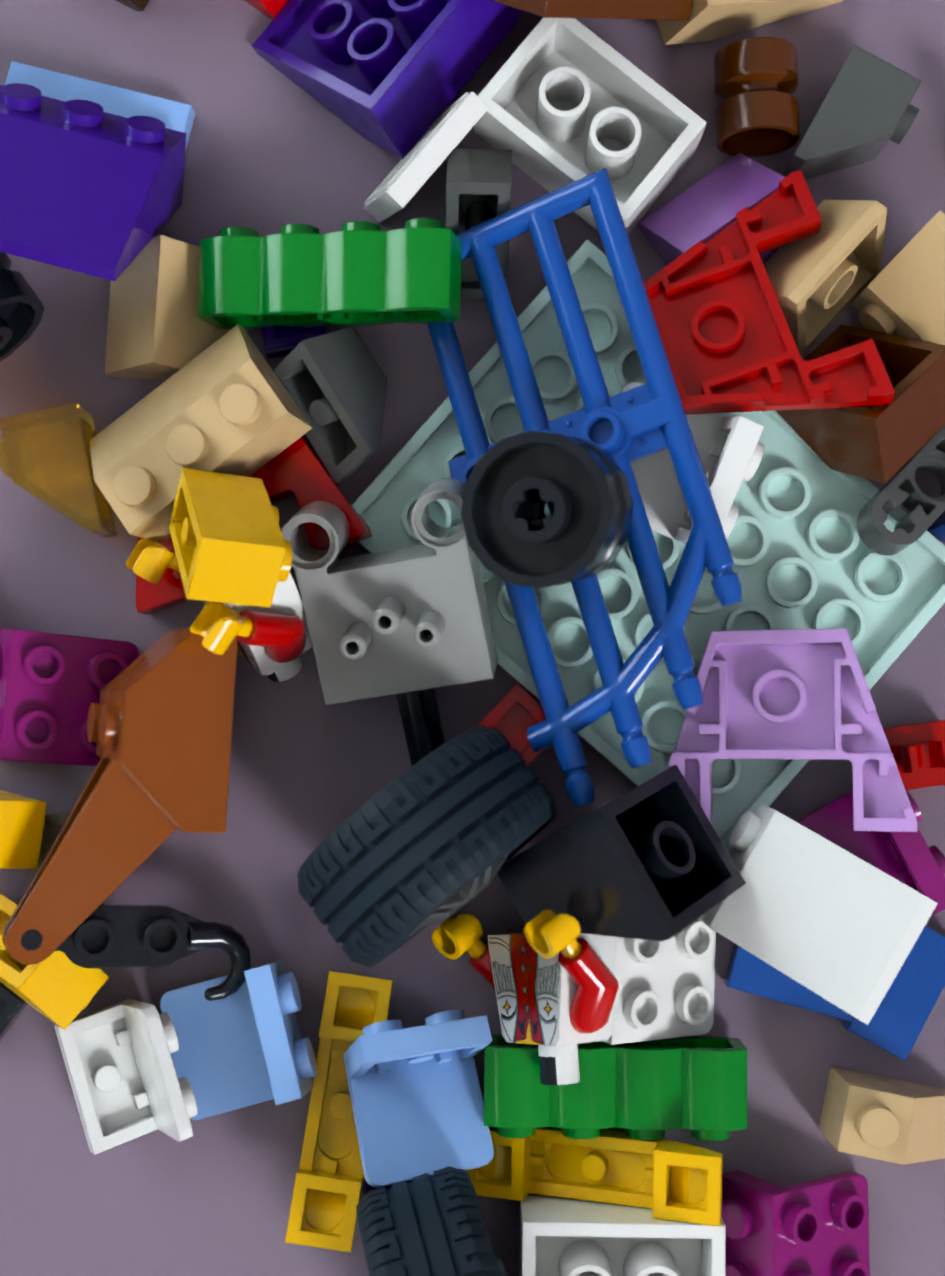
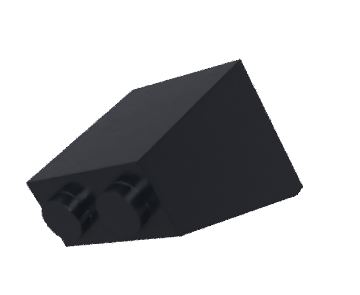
[498,765,746,941]

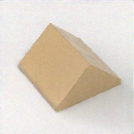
[764,199,887,357]
[105,235,231,380]

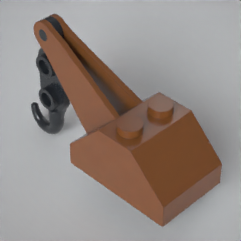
[2,628,251,1001]

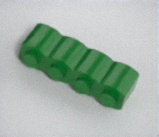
[198,218,462,329]
[484,1034,747,1141]

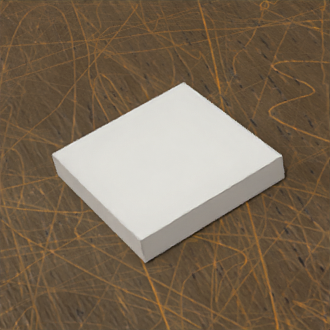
[364,91,489,223]

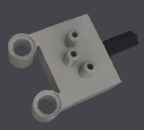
[281,478,498,766]

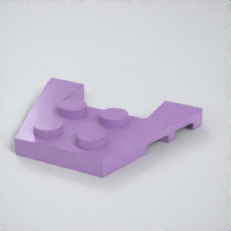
[668,628,917,832]

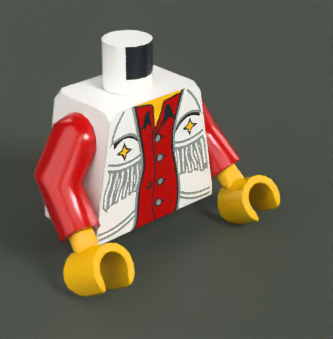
[125,539,312,682]
[431,909,619,1085]

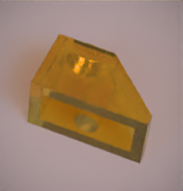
[0,403,117,538]

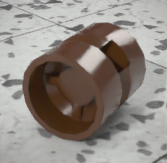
[714,37,800,157]

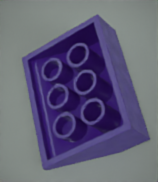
[252,0,526,159]
[0,83,187,281]

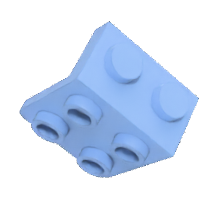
[160,960,317,1120]
[343,1010,494,1188]

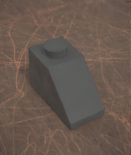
[782,45,922,180]
[446,148,512,300]
[274,326,387,483]

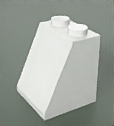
[699,803,938,1025]

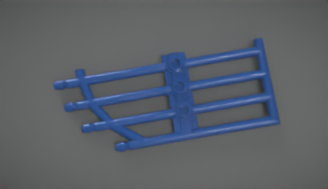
[427,168,742,807]

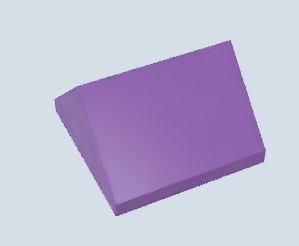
[638,153,785,266]

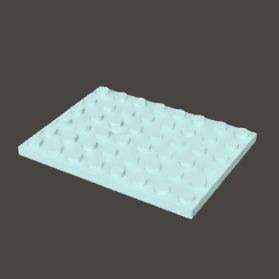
[352,239,945,853]

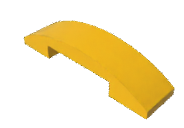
[285,971,393,1252]
[465,1126,723,1227]

